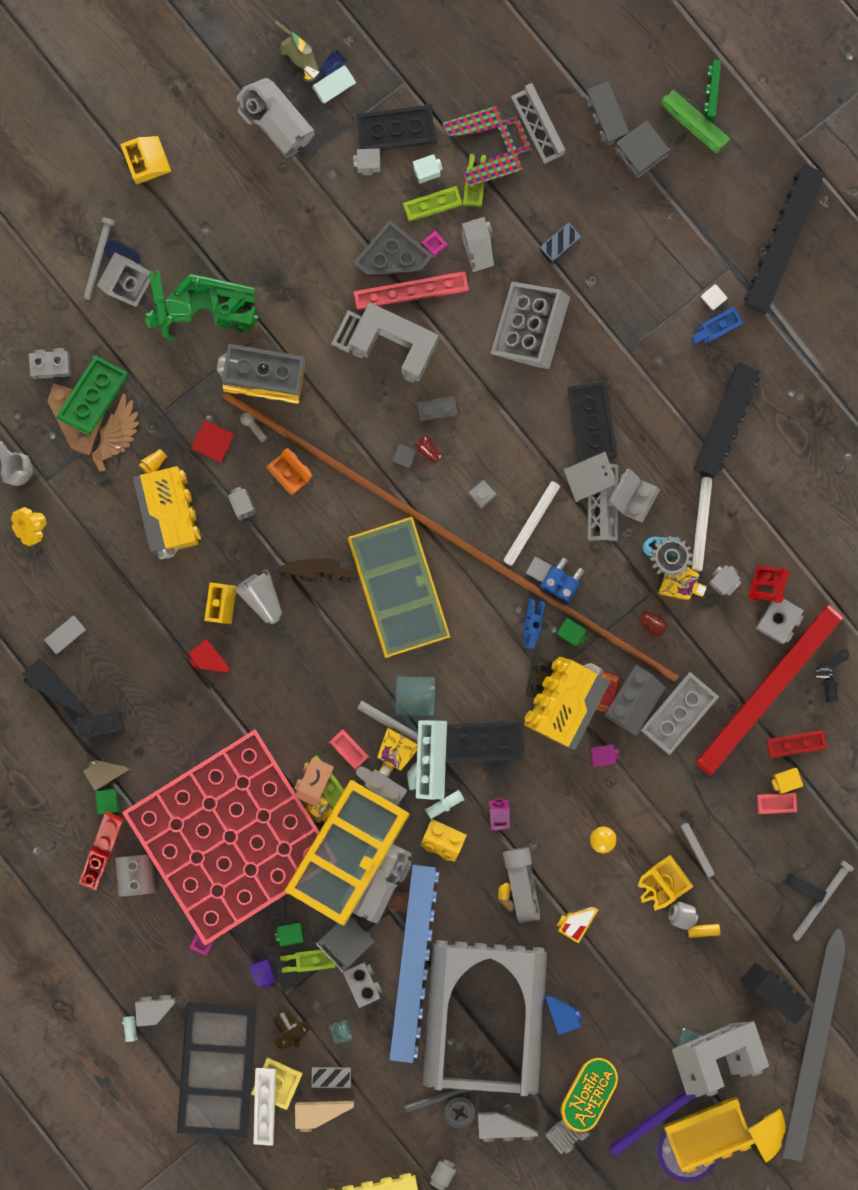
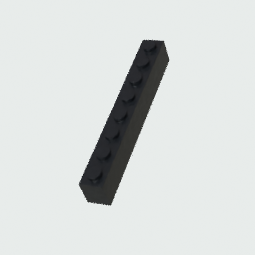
[743,164,825,315]

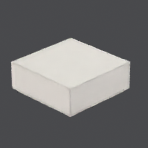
[701,284,728,311]

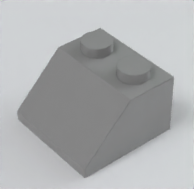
[97,253,154,307]

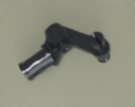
[816,649,850,702]

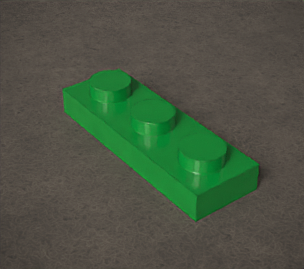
[703,60,721,121]

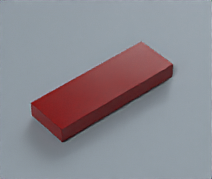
[766,730,827,759]

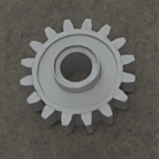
[650,536,693,579]

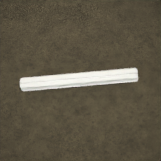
[692,477,712,571]
[504,481,560,566]

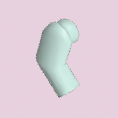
[407,763,417,790]

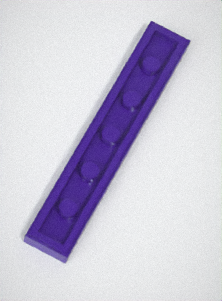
[609,1091,695,1157]

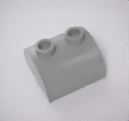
[115,854,157,897]

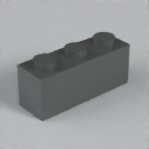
[584,81,629,146]

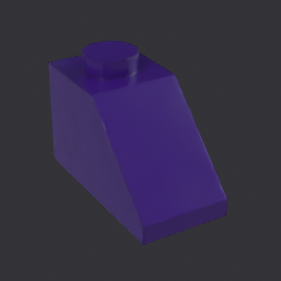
[249,958,277,989]

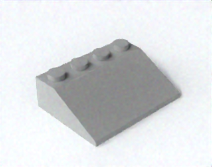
[491,282,570,369]

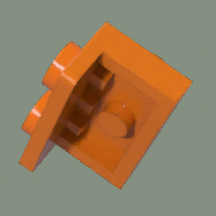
[266,448,312,496]

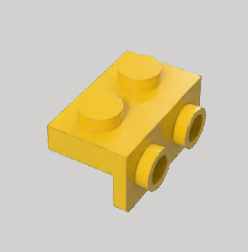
[420,819,467,862]

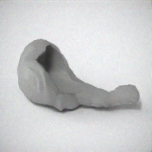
[0,441,33,486]

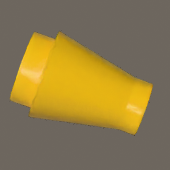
[138,449,167,474]

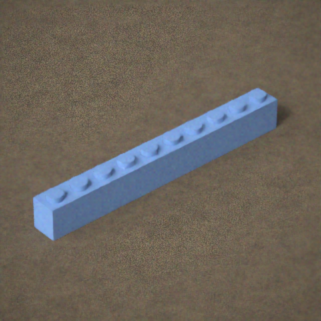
[390,864,439,1063]

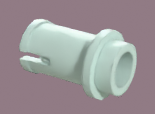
[122,1016,137,1042]

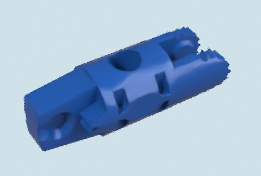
[523,599,546,649]

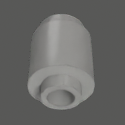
[430,1159,456,1190]

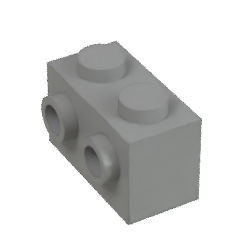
[29,348,71,379]

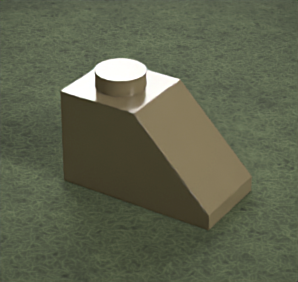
[83,760,130,791]

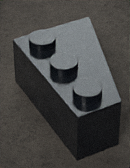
[741,963,810,1025]

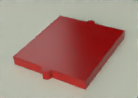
[191,420,235,463]

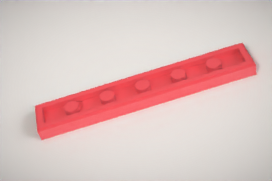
[354,271,469,311]

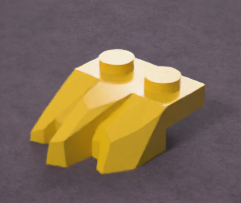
[638,855,693,911]

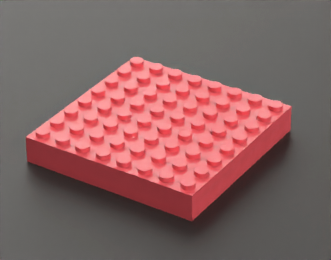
[122,729,337,945]

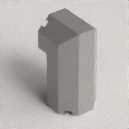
[237,78,315,158]
[340,835,411,924]

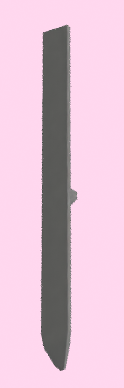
[782,929,845,1162]

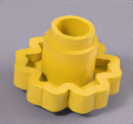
[11,507,47,546]

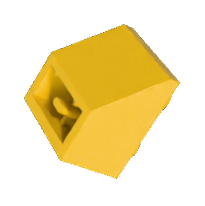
[120,136,172,185]

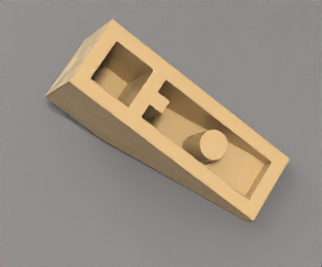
[295,1101,354,1132]

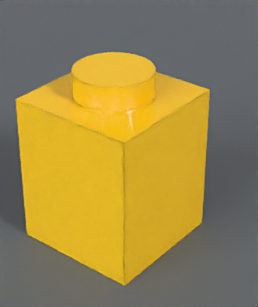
[771,768,803,794]

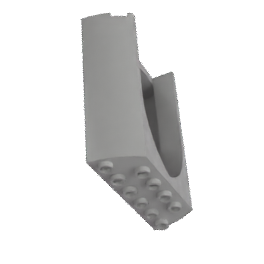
[422,940,548,1096]

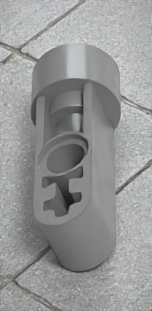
[503,847,540,923]

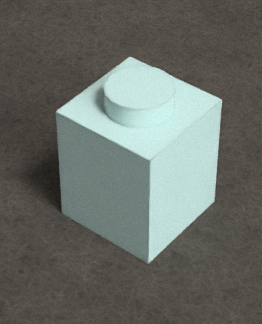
[413,154,443,184]

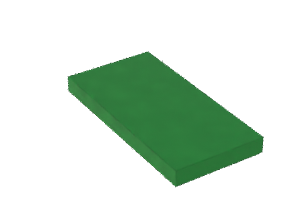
[56,356,129,436]

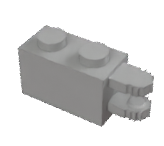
[356,766,407,806]

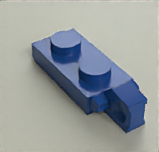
[691,307,744,345]

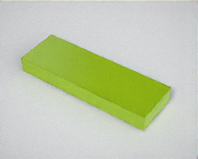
[403,186,463,222]

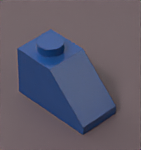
[545,995,582,1035]

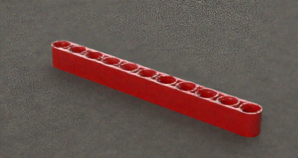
[695,604,844,776]

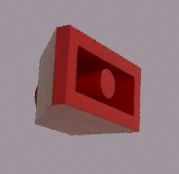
[188,639,231,673]

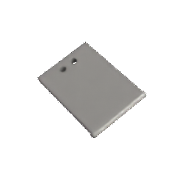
[564,452,617,502]

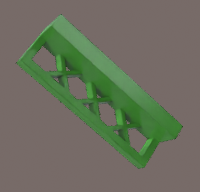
[660,90,730,154]

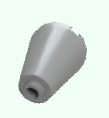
[234,569,282,625]

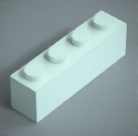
[416,720,447,799]

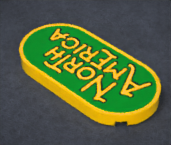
[561,1058,618,1132]

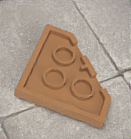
[48,383,104,455]

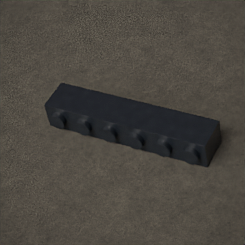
[693,362,761,478]

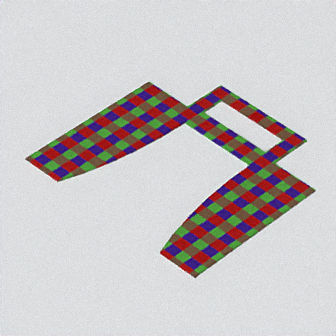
[442,106,532,187]

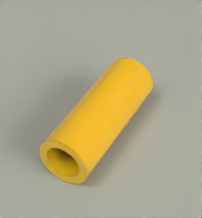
[688,924,720,938]

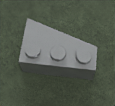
[461,217,494,272]

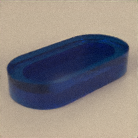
[104,240,141,264]

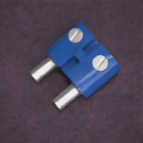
[540,558,584,603]

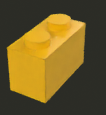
[204,582,237,624]

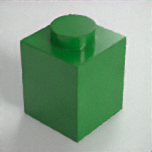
[556,618,587,647]
[95,789,120,816]
[274,922,304,946]

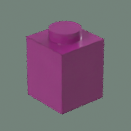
[589,744,619,767]

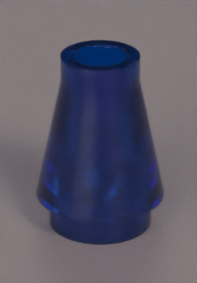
[319,50,347,77]

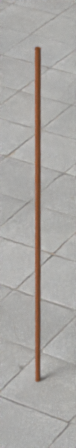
[223,392,679,682]

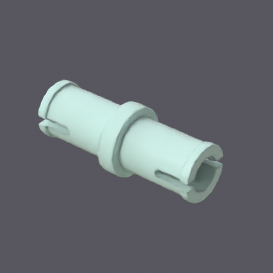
[425,790,464,820]

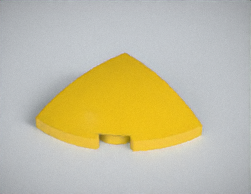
[747,1109,785,1162]

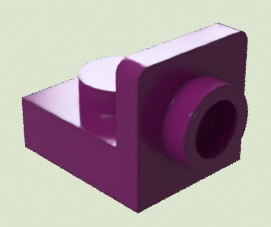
[489,798,510,830]

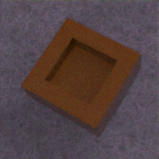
[388,890,409,912]

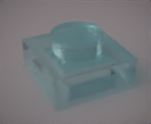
[329,1020,353,1044]

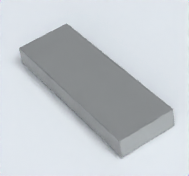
[679,823,715,878]

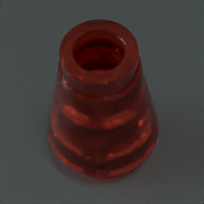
[415,435,442,463]
[639,611,668,637]

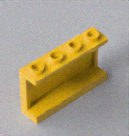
[663,1097,754,1173]

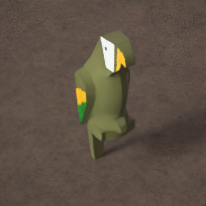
[275,21,319,82]

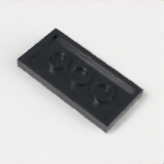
[356,104,436,150]
[567,381,617,463]
[446,721,523,763]

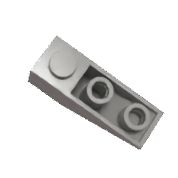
[478,1111,538,1142]

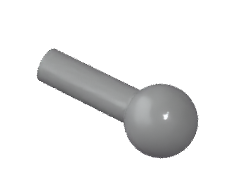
[240,412,267,442]

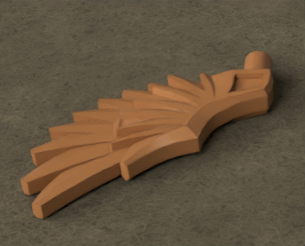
[92,394,139,472]

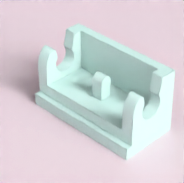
[312,65,356,103]

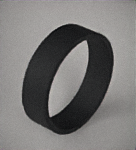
[783,873,827,903]

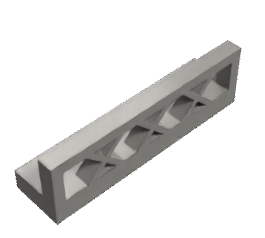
[511,83,565,164]
[588,464,618,541]

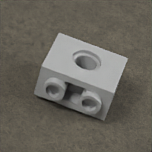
[755,599,804,644]

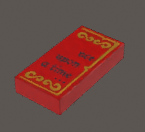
[596,672,620,713]

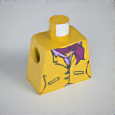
[658,558,707,600]
[377,728,418,777]

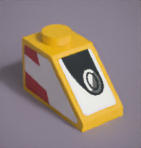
[557,907,598,943]

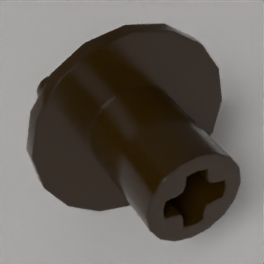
[274,1012,310,1049]

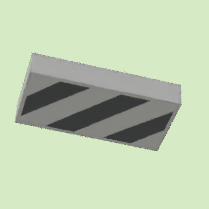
[312,1067,351,1088]

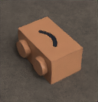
[294,758,334,807]

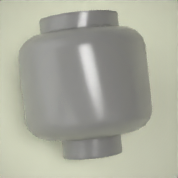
[668,902,698,930]

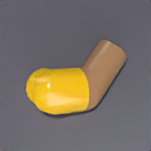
[498,883,515,912]

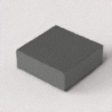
[392,444,417,469]

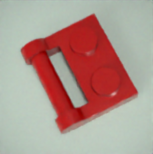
[748,566,790,603]

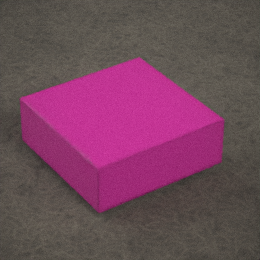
[421,231,448,258]
[189,932,214,956]

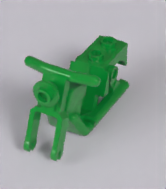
[145,270,258,341]

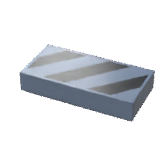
[540,223,581,262]

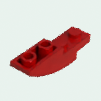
[78,811,124,891]

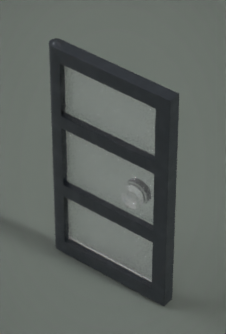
[177,1002,256,1138]

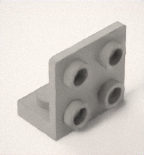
[610,469,660,523]

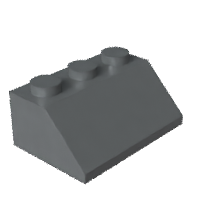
[604,665,666,736]

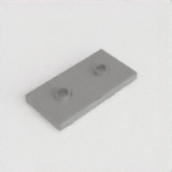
[640,672,719,755]

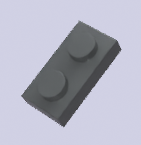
[417,396,458,422]

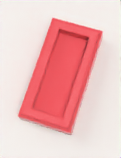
[329,729,369,770]
[757,793,797,814]

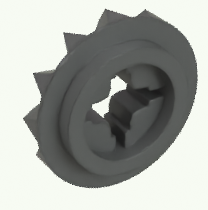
[444,1097,475,1129]

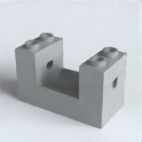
[349,302,439,383]
[672,1021,769,1097]

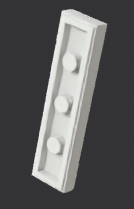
[254,1068,276,1146]

